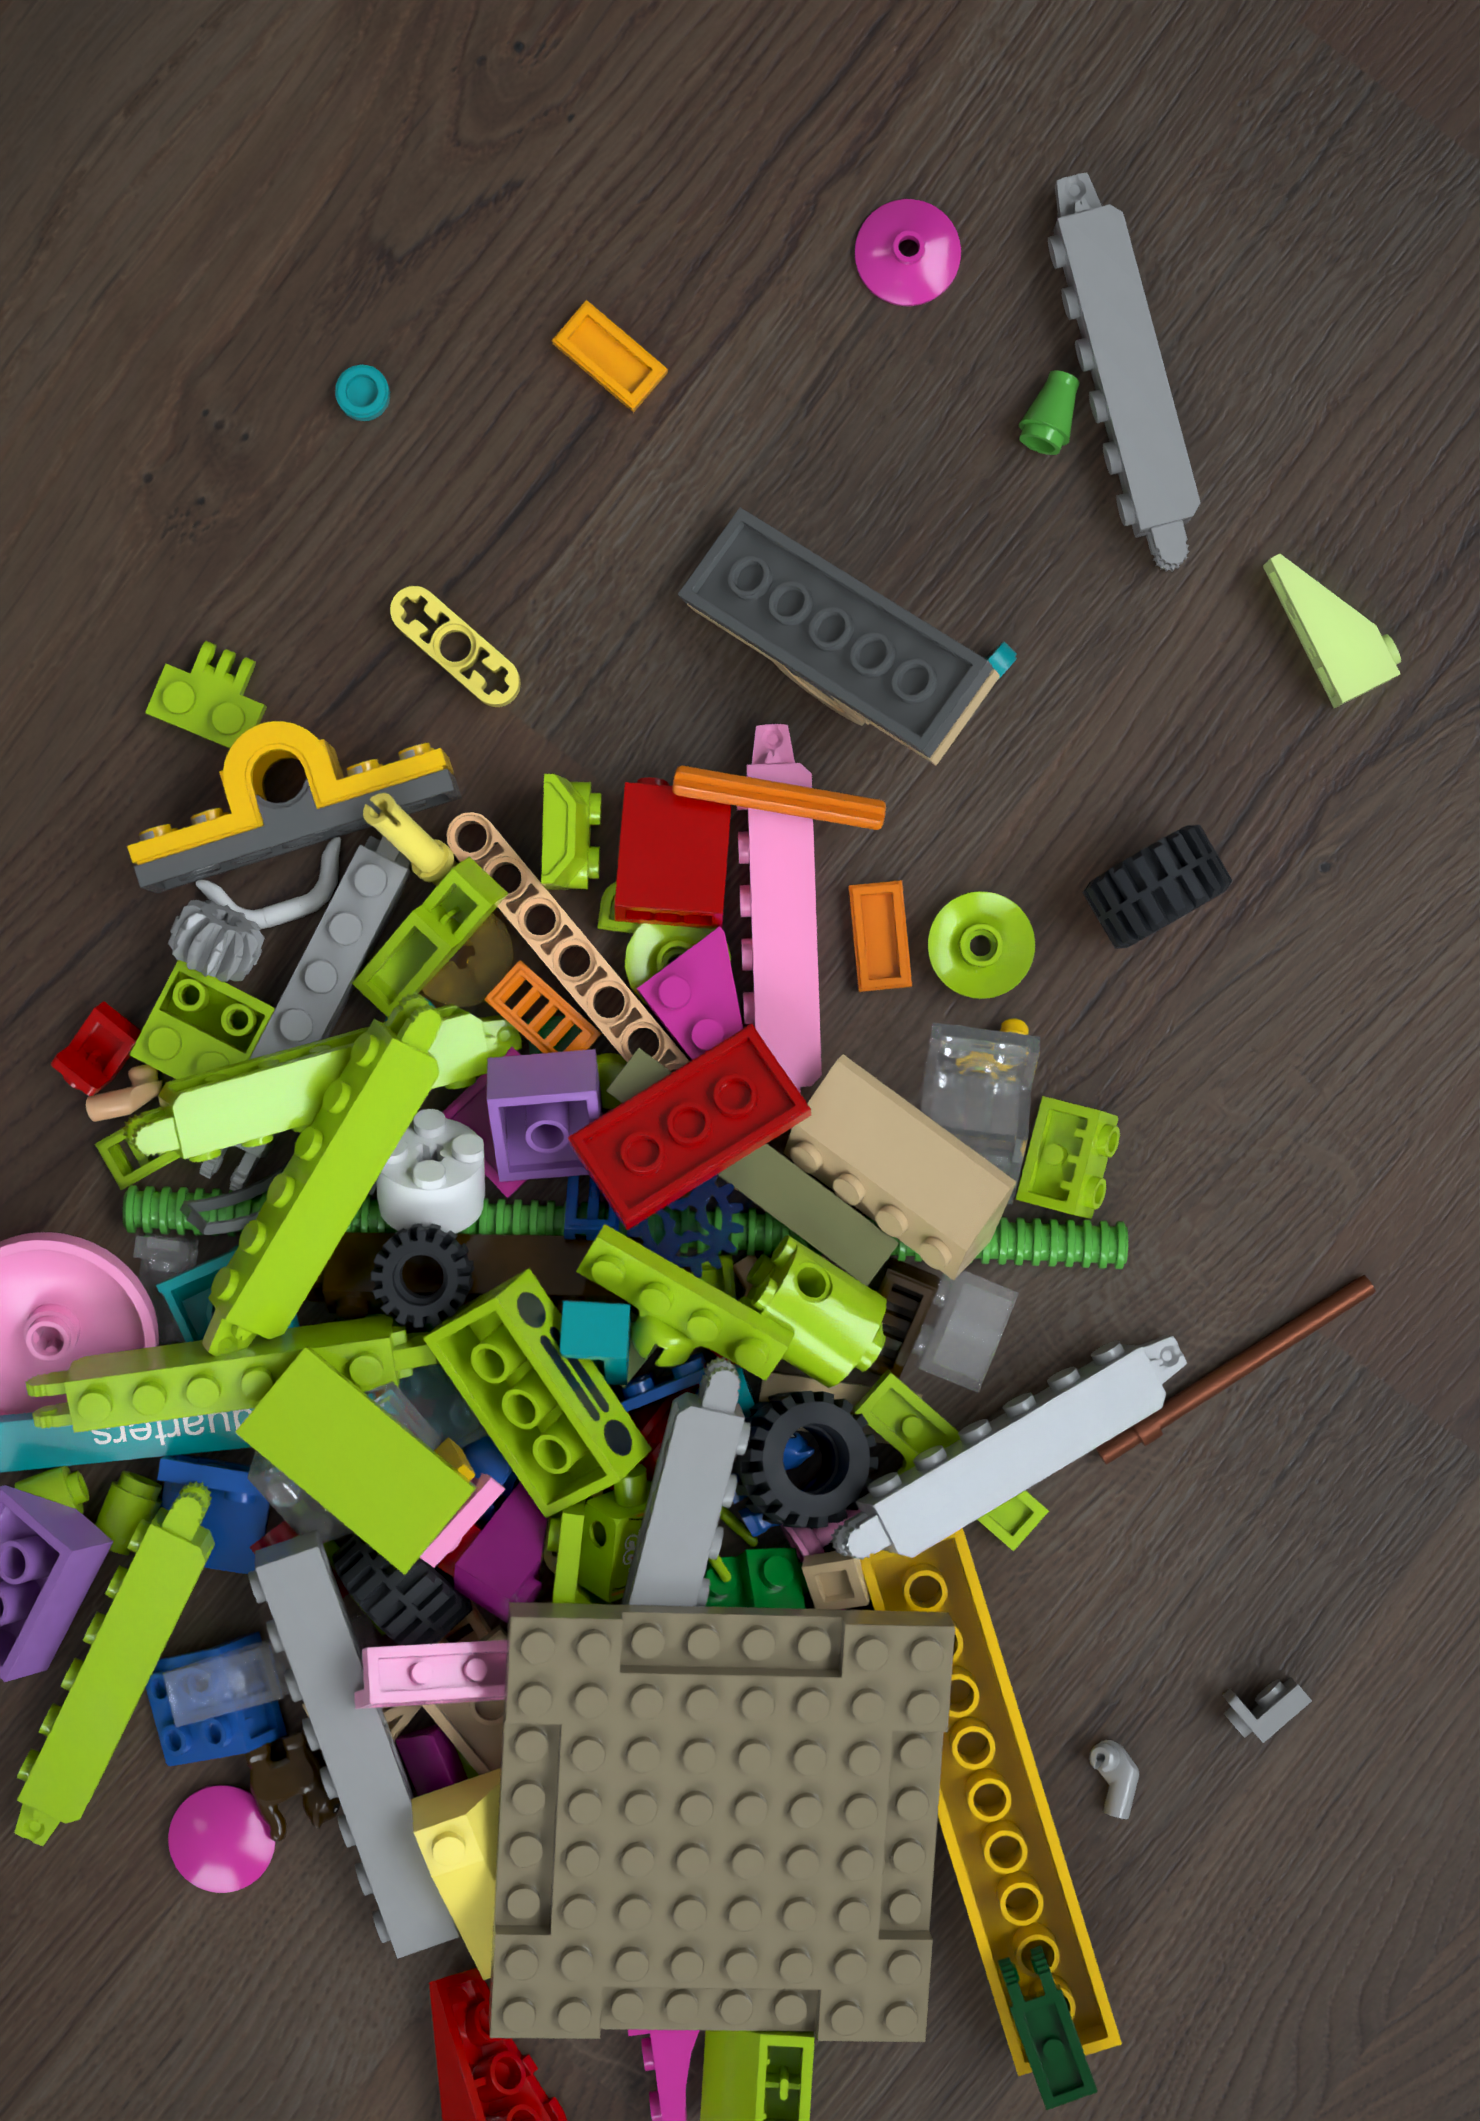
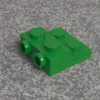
[704,1548,809,1609]

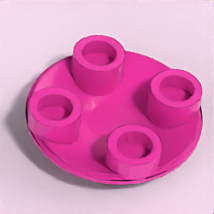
[168,1785,276,1893]

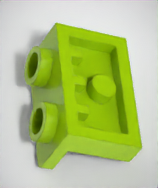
[1015,1096,1120,1219]

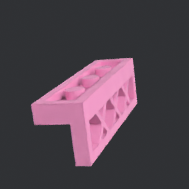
[354,1640,507,1709]

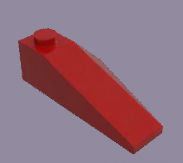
[429,1968,567,2121]

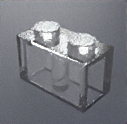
[911,1270,1019,1393]

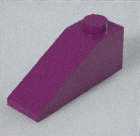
[454,1481,549,1623]

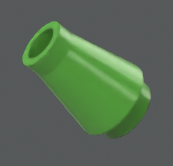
[1019,370,1080,455]

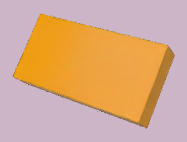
[552,300,668,413]

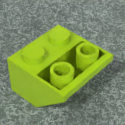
[130,960,276,1079]
[700,2030,815,2121]

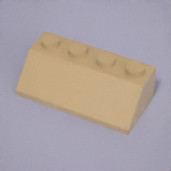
[784,1054,1016,1280]

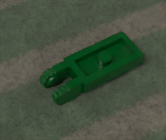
[998,1945,1098,2111]

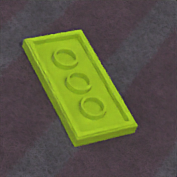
[235,1346,478,1575]

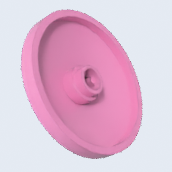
[0,1232,159,1415]

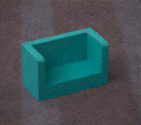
[560,1301,631,1385]

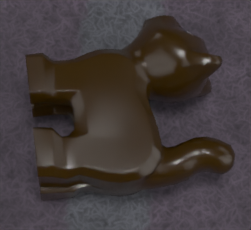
[245,1729,341,1842]

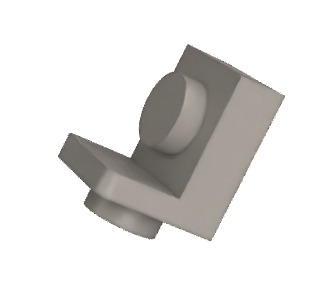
[1222,1677,1312,1743]

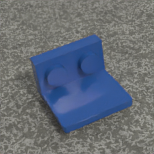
[617,1352,717,1412]
[157,1454,276,1574]
[146,1631,287,1766]

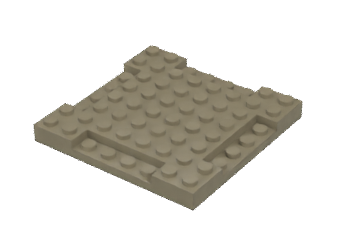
[489,1602,955,2042]

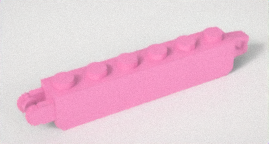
[737,724,822,1129]

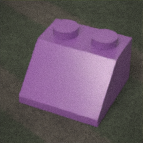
[487,1049,603,1182]

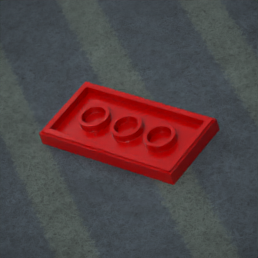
[567,1024,812,1230]

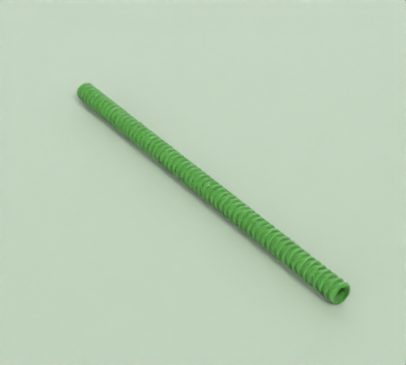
[123,1185,1128,1269]

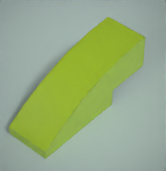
[352,856,509,1018]

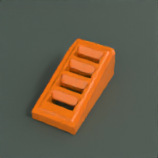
[484,960,602,1053]

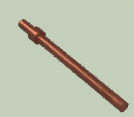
[1095,1275,1376,1465]

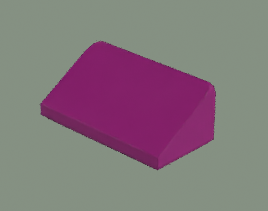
[395,1724,468,1796]

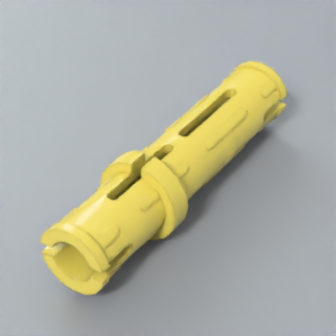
[363,793,458,887]

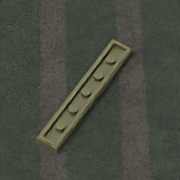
[607,1048,899,1286]

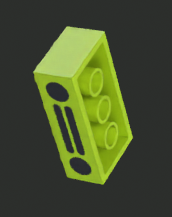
[423,1269,652,1518]

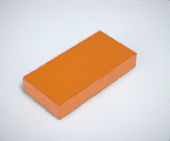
[848,880,912,992]

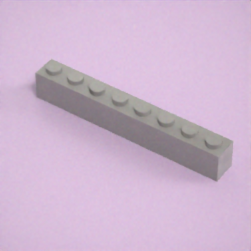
[248,1530,459,1959]

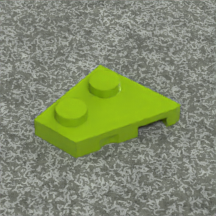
[547,1499,585,1604]

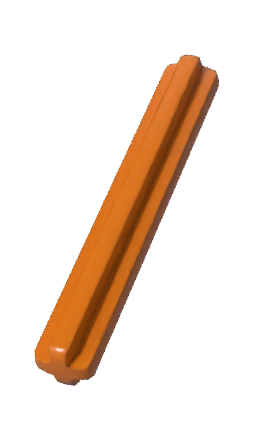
[672,765,886,830]

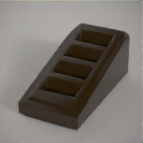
[867,1258,940,1378]

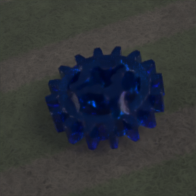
[627,1174,744,1278]

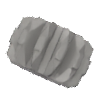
[168,900,265,982]

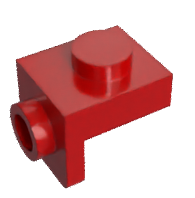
[51,1001,141,1097]

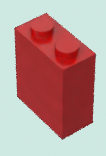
[614,777,732,929]

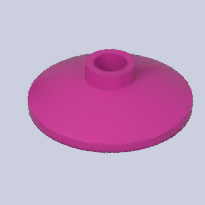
[855,199,961,306]

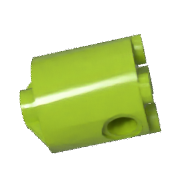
[739,1235,887,1388]

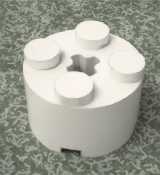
[376,1109,485,1233]

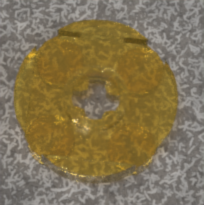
[422,913,514,1007]

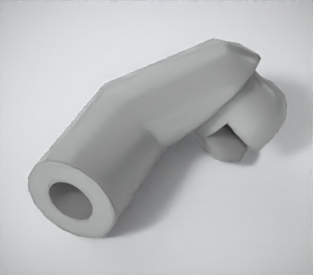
[1089,1740,1139,1819]

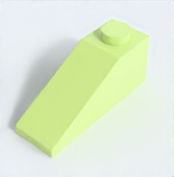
[1263,554,1401,708]

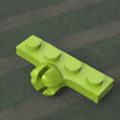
[576,1224,795,1381]
[852,1369,1049,1551]

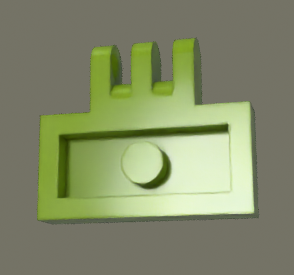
[145,641,267,749]

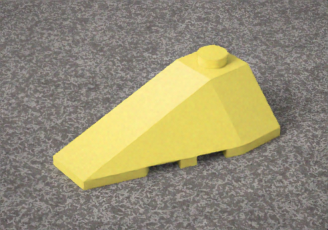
[411,1768,501,1980]

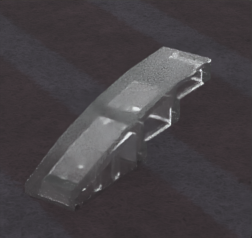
[162,1612,378,1728]

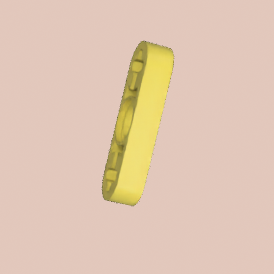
[390,586,521,707]

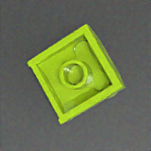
[541,774,602,890]

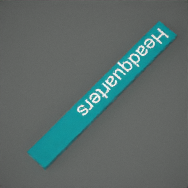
[0,1391,380,1473]

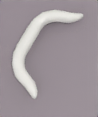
[196,837,341,930]

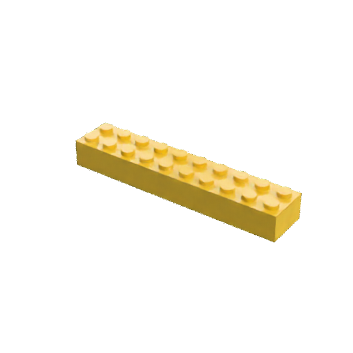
[860,1528,1122,2076]

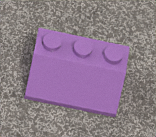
[0,1485,114,1682]

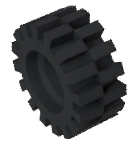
[371,1223,474,1328]

